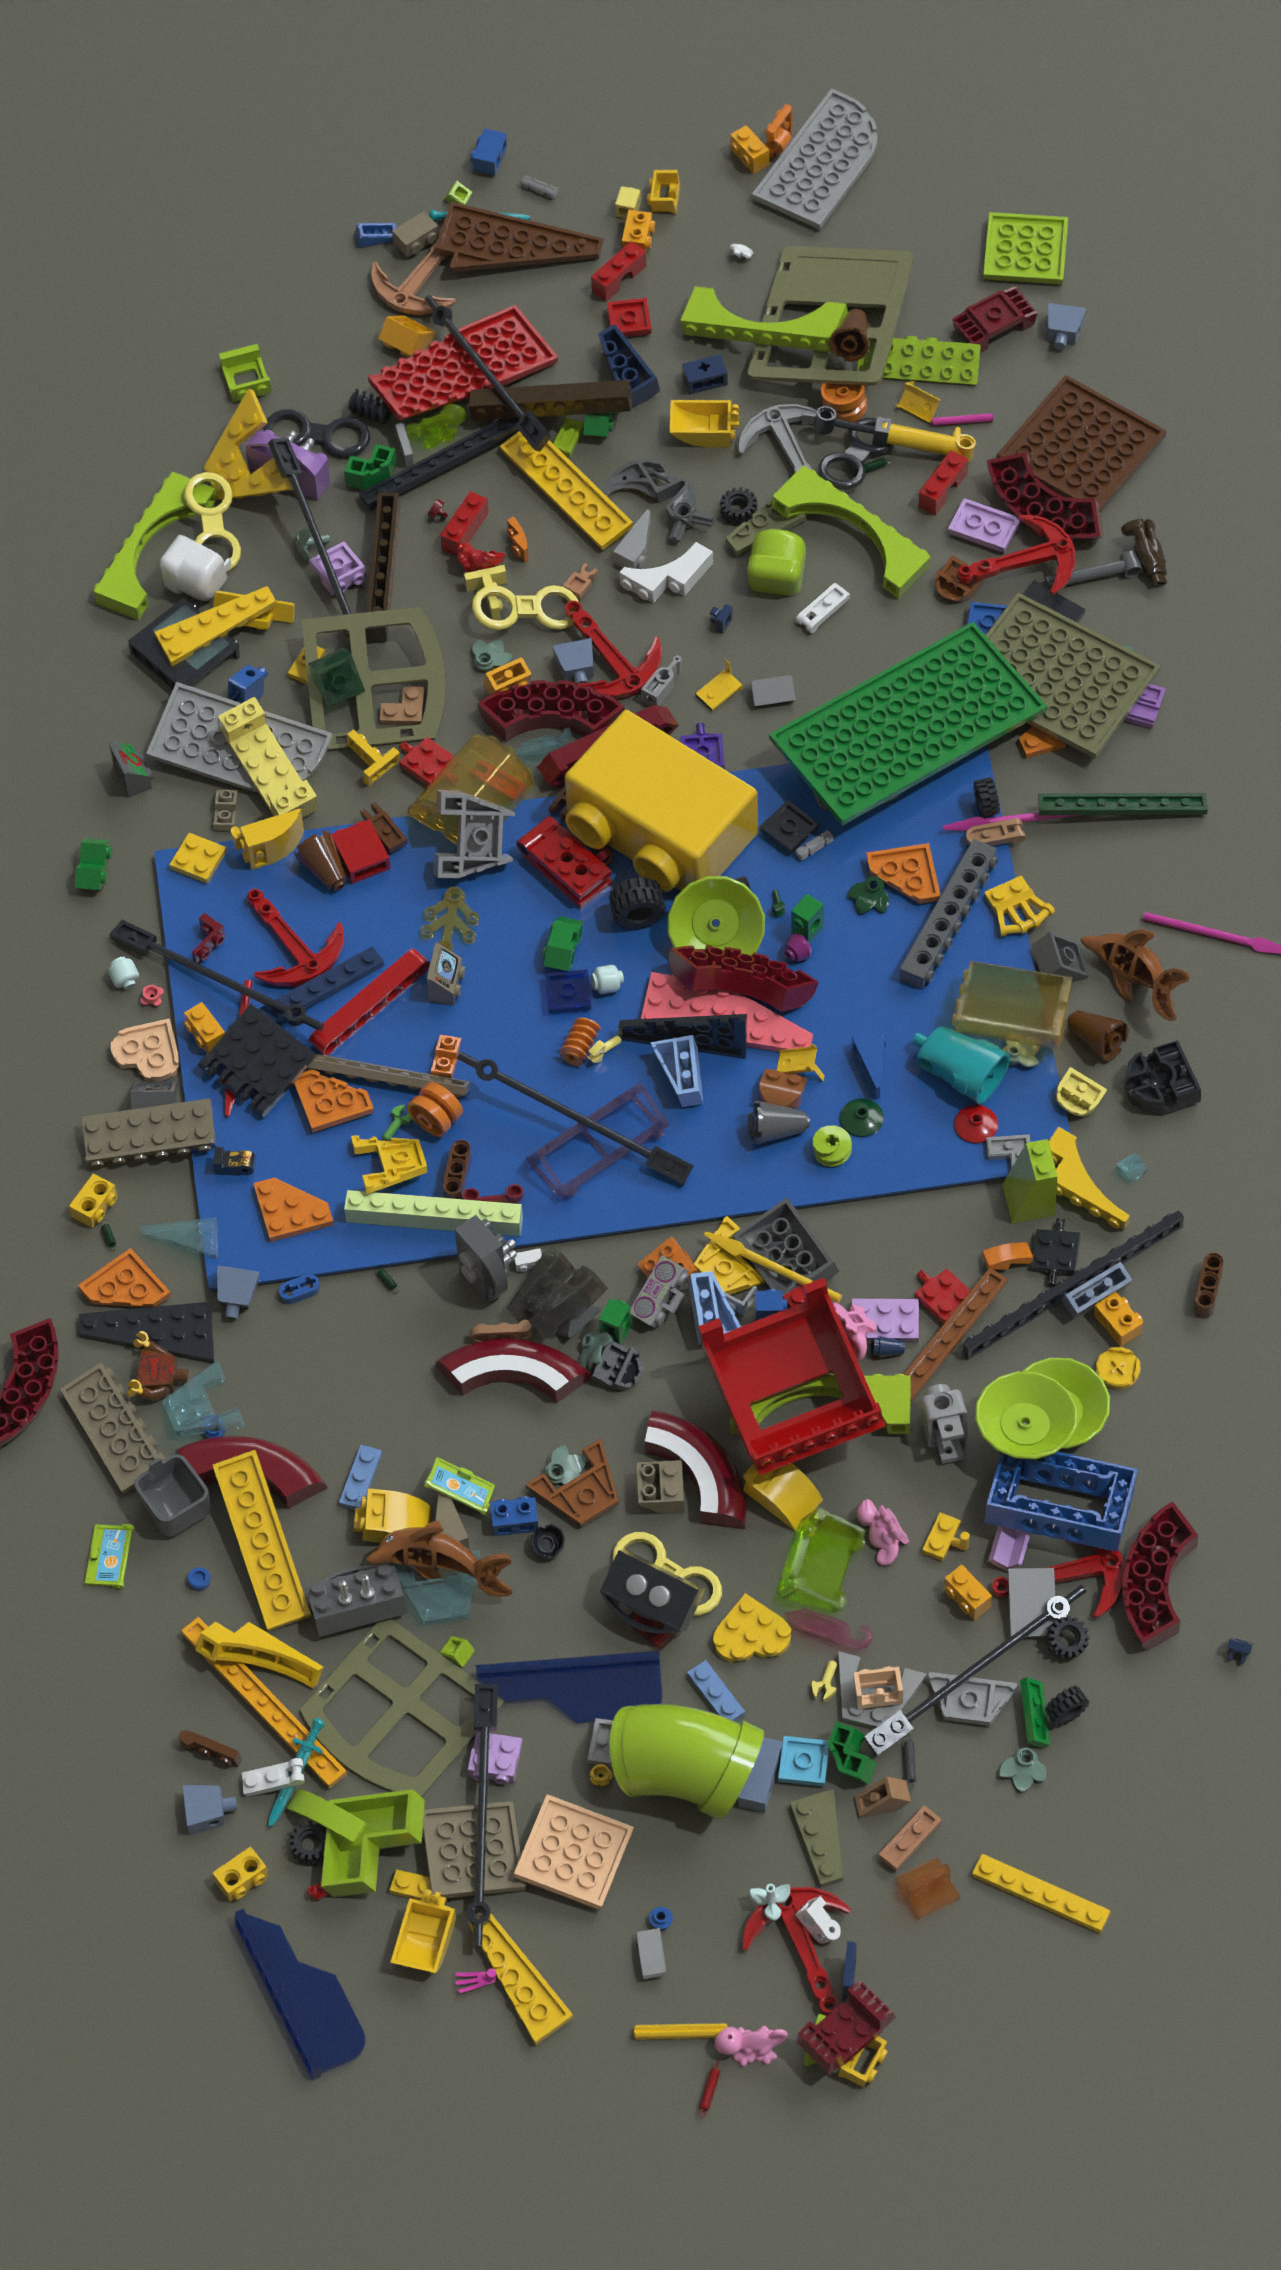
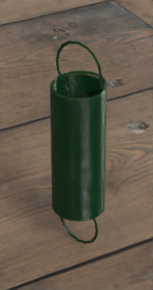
[101,1220,117,1251]
[375,1266,400,1293]

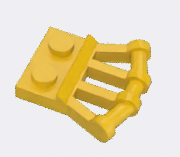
[984,875,1055,937]

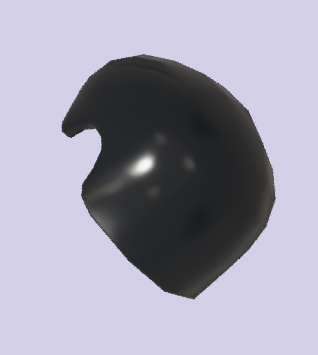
[530,1524,565,1559]

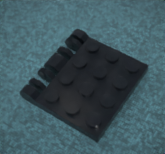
[198,1004,316,1117]

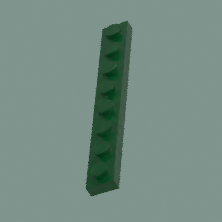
[1037,793,1208,815]

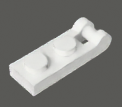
[795,583,850,633]
[242,1758,305,1797]

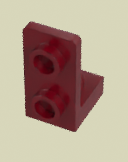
[192,912,225,964]

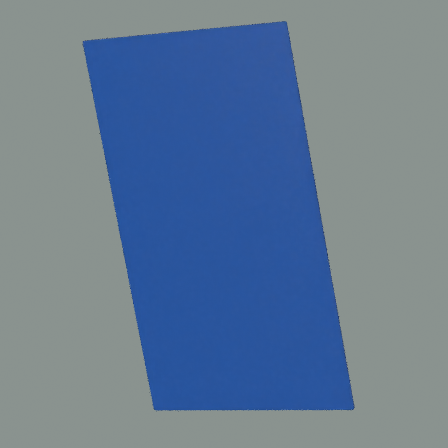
[154,745,1071,1291]

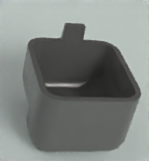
[135,1454,211,1537]

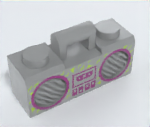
[631,1255,689,1328]

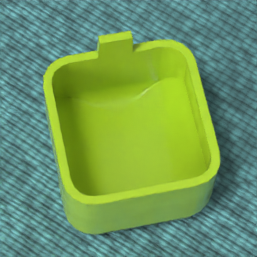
[747,529,806,596]

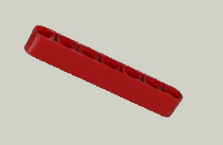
[309,949,430,1056]

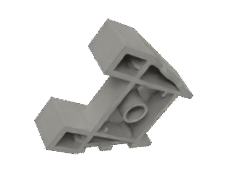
[433,790,515,878]

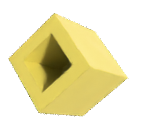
[615,186,641,219]

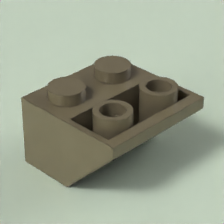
[637,1460,684,1514]

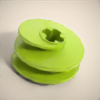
[813,1125,852,1167]

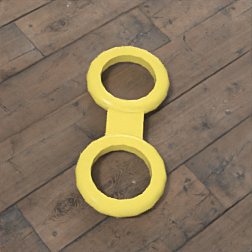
[184,472,241,572]
[472,585,579,630]
[613,1532,722,1616]

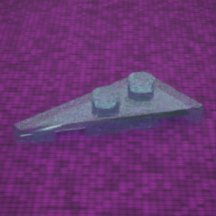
[492,727,572,761]
[141,1217,218,1259]

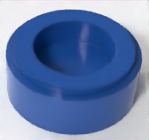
[188,1567,211,1591]

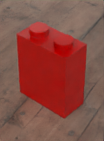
[331,819,391,884]

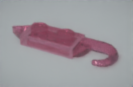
[785,1607,873,1650]

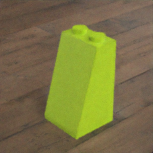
[1002,1139,1058,1224]

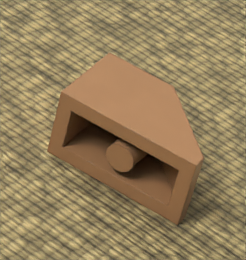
[855,1777,911,1818]

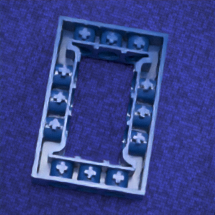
[984,1452,1138,1552]

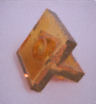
[896,1857,960,1920]

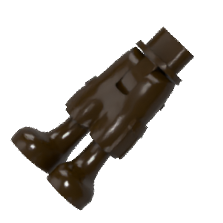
[1121,518,1167,586]

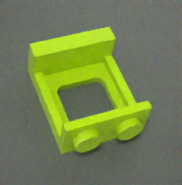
[219,344,272,402]

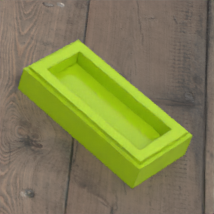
[553,417,584,457]

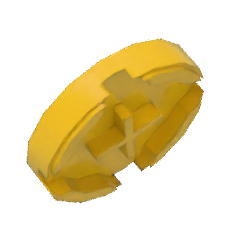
[1096,1347,1141,1390]

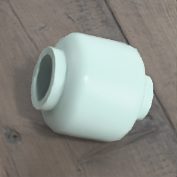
[108,957,139,990]
[591,965,624,994]

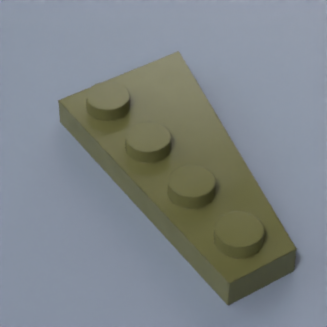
[726,498,806,556]
[790,1789,843,1888]

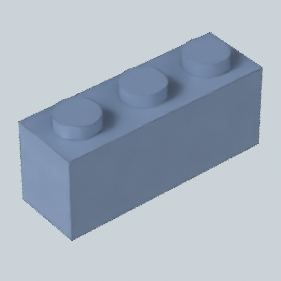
[1061,1262,1132,1319]
[738,1737,782,1813]

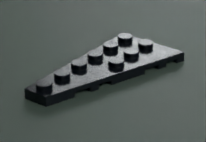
[618,1014,747,1059]
[78,1302,215,1364]

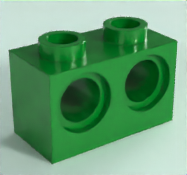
[599,1298,632,1345]

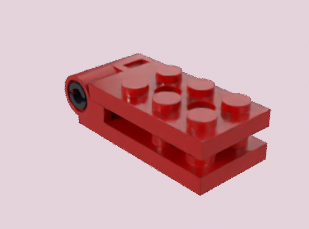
[516,816,612,909]

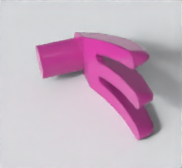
[455,1968,496,1993]

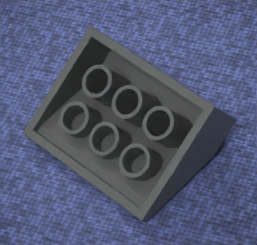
[733,1197,840,1295]

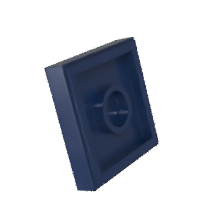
[843,1941,857,2002]

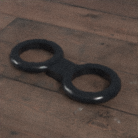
[264,409,370,457]
[818,417,894,490]

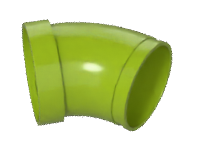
[610,1704,764,1821]

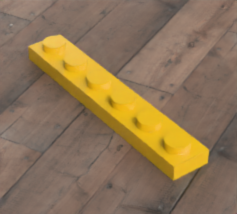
[972,1854,1111,1934]

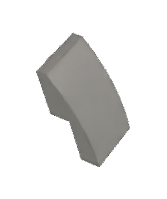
[637,1928,667,1979]

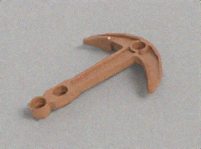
[372,240,456,315]

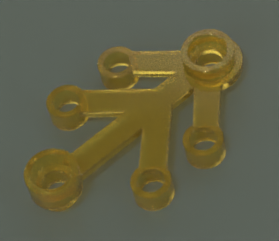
[421,887,479,952]

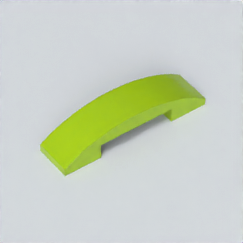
[286,1789,368,1844]

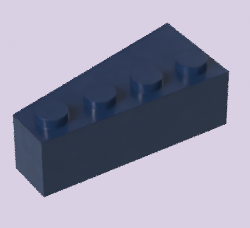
[598,324,660,409]

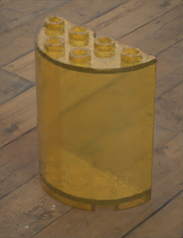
[407,734,535,844]
[952,961,1073,1049]

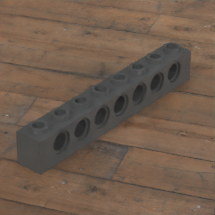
[900,839,998,989]

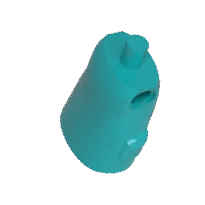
[912,1027,1010,1105]

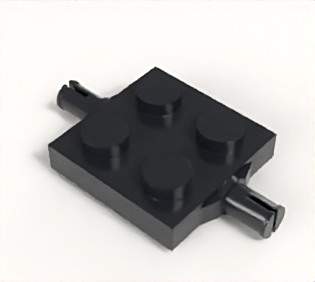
[1031,1218,1081,1287]

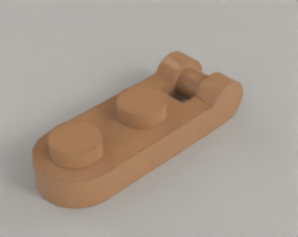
[966,818,1026,846]
[470,1320,533,1343]

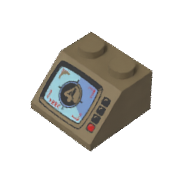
[427,943,466,1005]

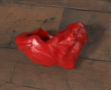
[457,542,505,573]

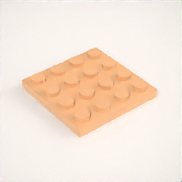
[513,1794,634,1910]

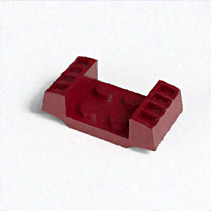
[952,286,1038,353]
[797,1980,896,2075]

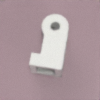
[795,1896,841,1944]

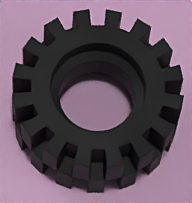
[720,487,757,526]
[973,777,1000,818]
[1045,1616,1090,1660]
[1045,1685,1090,1727]
[289,1820,326,1866]

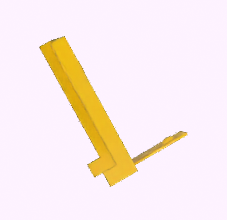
[895,381,940,423]
[695,659,743,711]
[777,1044,825,1081]

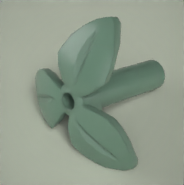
[295,528,330,562]

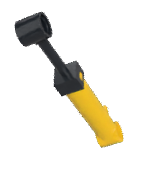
[814,406,976,462]

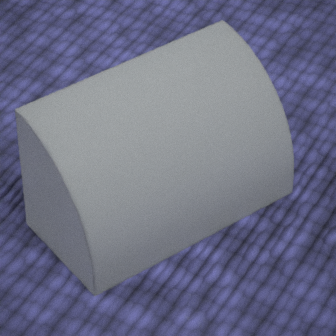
[749,675,796,706]

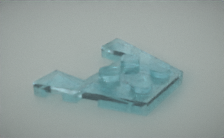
[163,1361,246,1437]
[394,1550,481,1625]

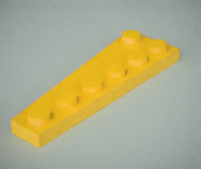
[155,586,277,666]
[470,1914,573,2045]

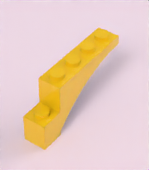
[1049,1127,1130,1230]
[195,1622,323,1688]

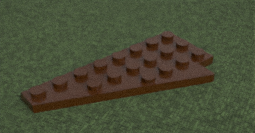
[435,202,604,272]

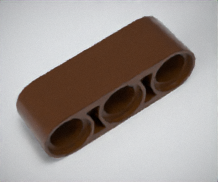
[443,1140,472,1199]
[1194,1253,1224,1318]

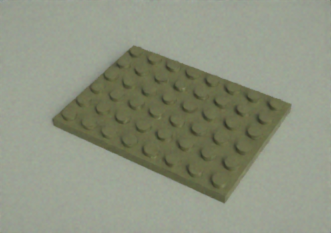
[986,593,1161,759]

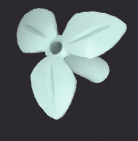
[749,1884,790,1921]

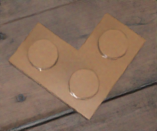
[380,686,424,726]

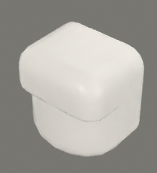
[160,535,232,601]

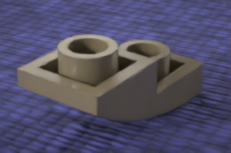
[213,790,238,831]

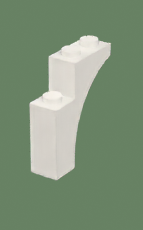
[620,542,713,603]

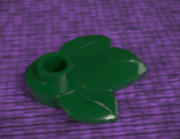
[848,876,889,915]

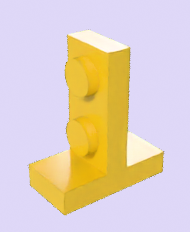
[347,729,400,787]

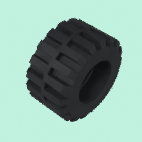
[609,877,666,929]

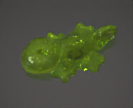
[405,404,466,449]

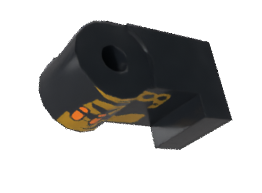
[213,1147,256,1176]

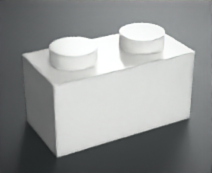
[514,1248,544,1272]

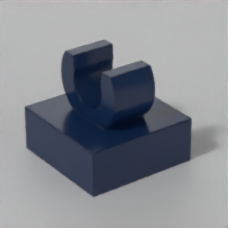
[709,604,733,634]
[1228,1637,1254,1663]

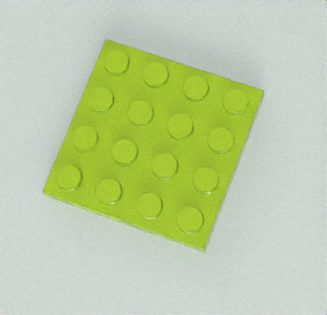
[983,212,1068,284]

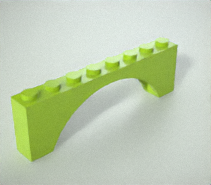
[680,286,848,352]
[771,465,931,599]
[93,472,217,620]
[730,1374,911,1434]

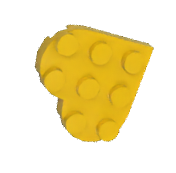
[713,1593,791,1663]

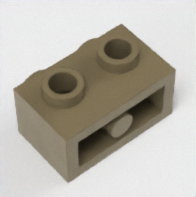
[392,211,439,258]

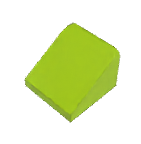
[443,181,472,205]
[439,1636,475,1667]

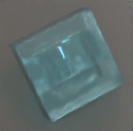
[1116,1153,1147,1184]

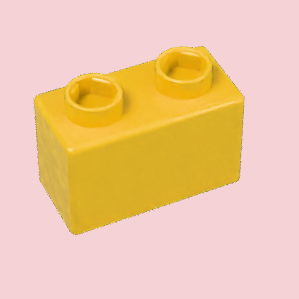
[565,710,758,892]

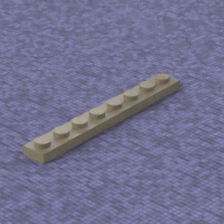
[305,1054,471,1097]

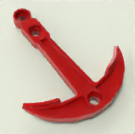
[957,515,1075,595]
[565,601,662,699]
[247,889,344,986]
[992,1547,1124,1618]
[743,1887,851,2016]

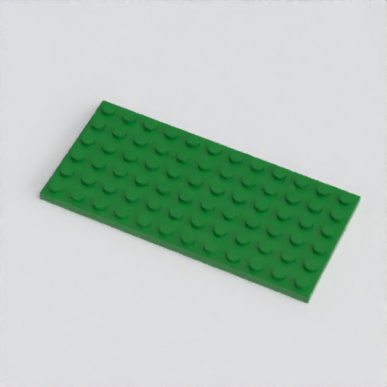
[769,622,1047,826]

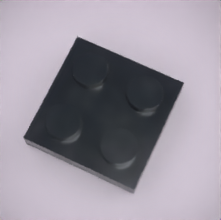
[760,800,819,854]

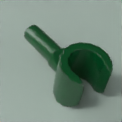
[771,889,786,917]

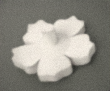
[730,244,754,259]

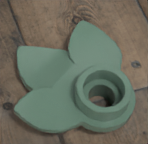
[473,639,513,671]
[1003,1034,1041,1067]
[580,1332,613,1369]
[545,1445,587,1485]
[1000,1748,1047,1792]

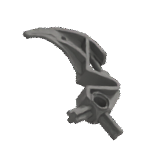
[602,459,715,544]

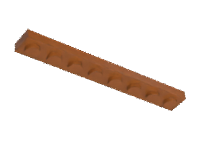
[904,1268,1008,1403]

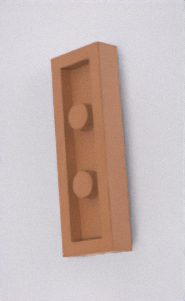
[879,1805,942,1872]

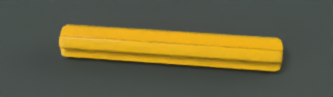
[634,2023,728,2039]

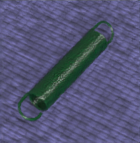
[844,457,893,478]

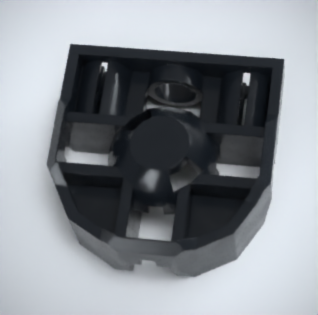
[1125,1040,1201,1115]

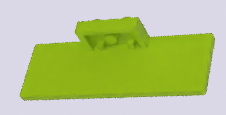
[857,336,981,385]

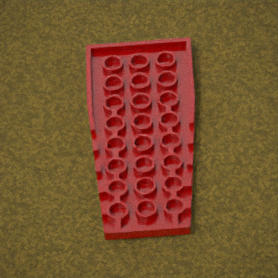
[368,305,558,420]

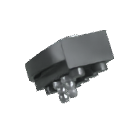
[455,1215,517,1302]

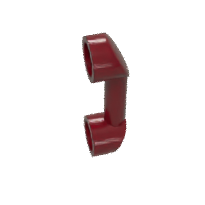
[462,1184,524,1204]

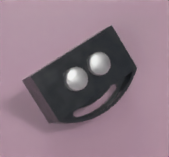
[600,1550,705,1634]

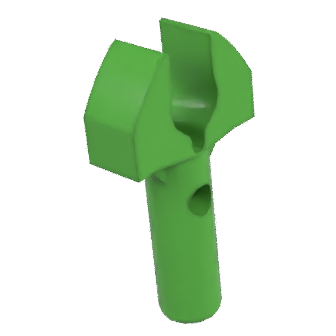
[382,1105,413,1141]

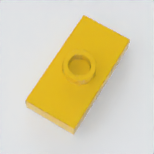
[288,646,326,684]

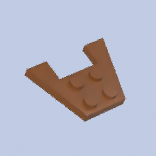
[525,1438,619,1527]

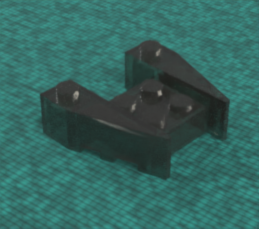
[507,1247,608,1340]

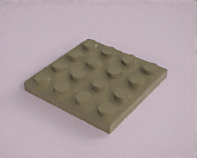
[423,1801,526,1898]

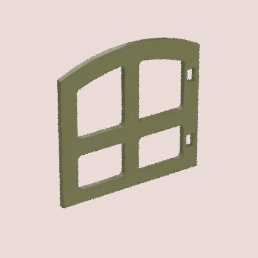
[301,607,446,751]
[300,1618,505,1798]

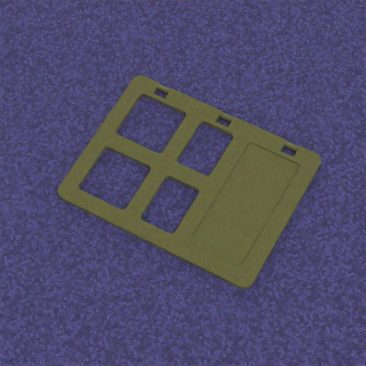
[748,246,914,386]

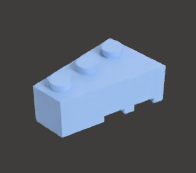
[650,1035,703,1107]
[687,1271,742,1345]

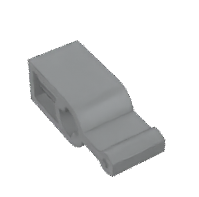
[641,655,682,706]

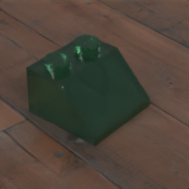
[308,647,365,708]

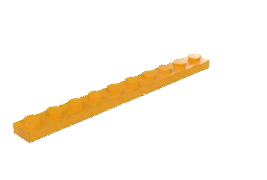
[181,1617,347,1789]

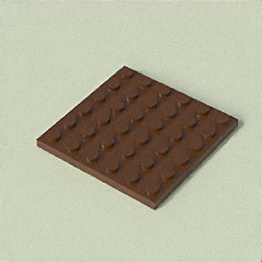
[997,375,1166,513]

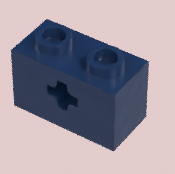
[682,354,728,395]

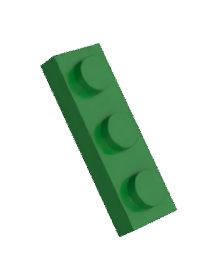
[1020,1677,1050,1749]

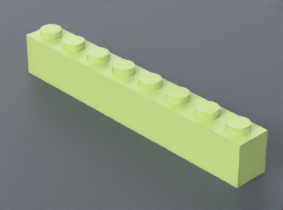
[344,1190,523,1236]

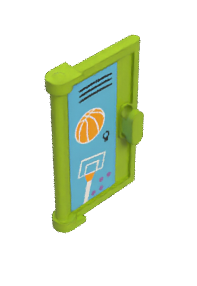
[424,1457,495,1516]
[84,1524,134,1589]

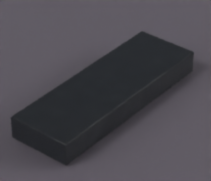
[1022,580,1085,622]

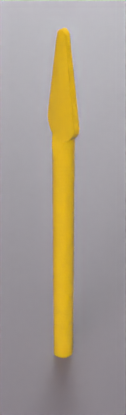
[704,1232,842,1303]

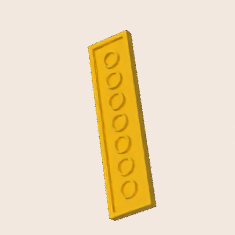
[500,431,634,551]
[213,1450,311,1631]

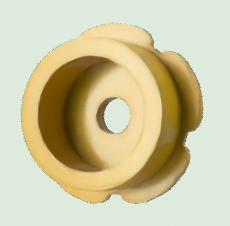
[590,1764,612,1786]

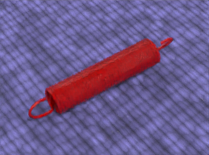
[699,2061,721,2118]

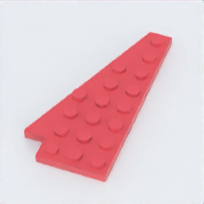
[641,972,813,1052]

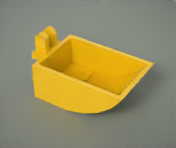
[670,400,739,448]
[231,808,304,870]
[743,1463,823,1532]
[353,1488,432,1543]
[390,1890,456,1973]

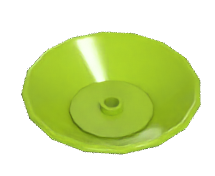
[668,876,765,956]
[1022,1358,1110,1449]
[975,1371,1078,1459]

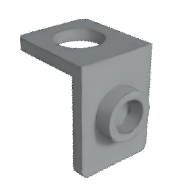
[723,1286,757,1316]

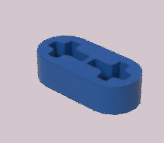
[279,1274,320,1304]

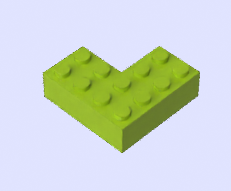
[321,1789,425,1897]

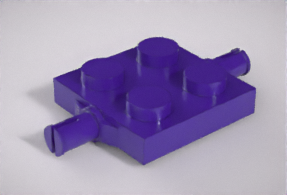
[680,723,725,770]

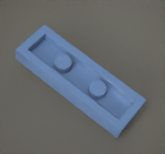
[339,1445,382,1510]
[687,1660,745,1722]

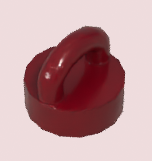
[428,499,448,520]
[592,845,614,866]

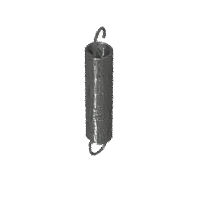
[904,1733,916,1789]

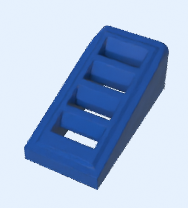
[355,223,396,247]

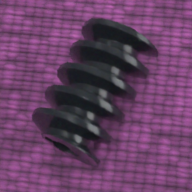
[348,388,392,425]

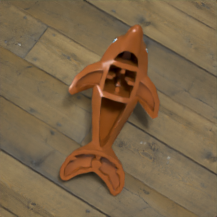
[1080,929,1191,1021]
[367,1521,513,1597]

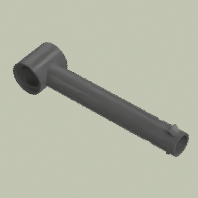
[1045,551,1143,588]

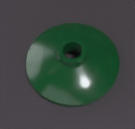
[840,1098,884,1137]

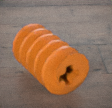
[560,1018,601,1066]

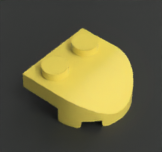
[1055,1067,1107,1117]

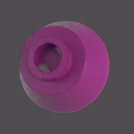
[784,934,812,962]

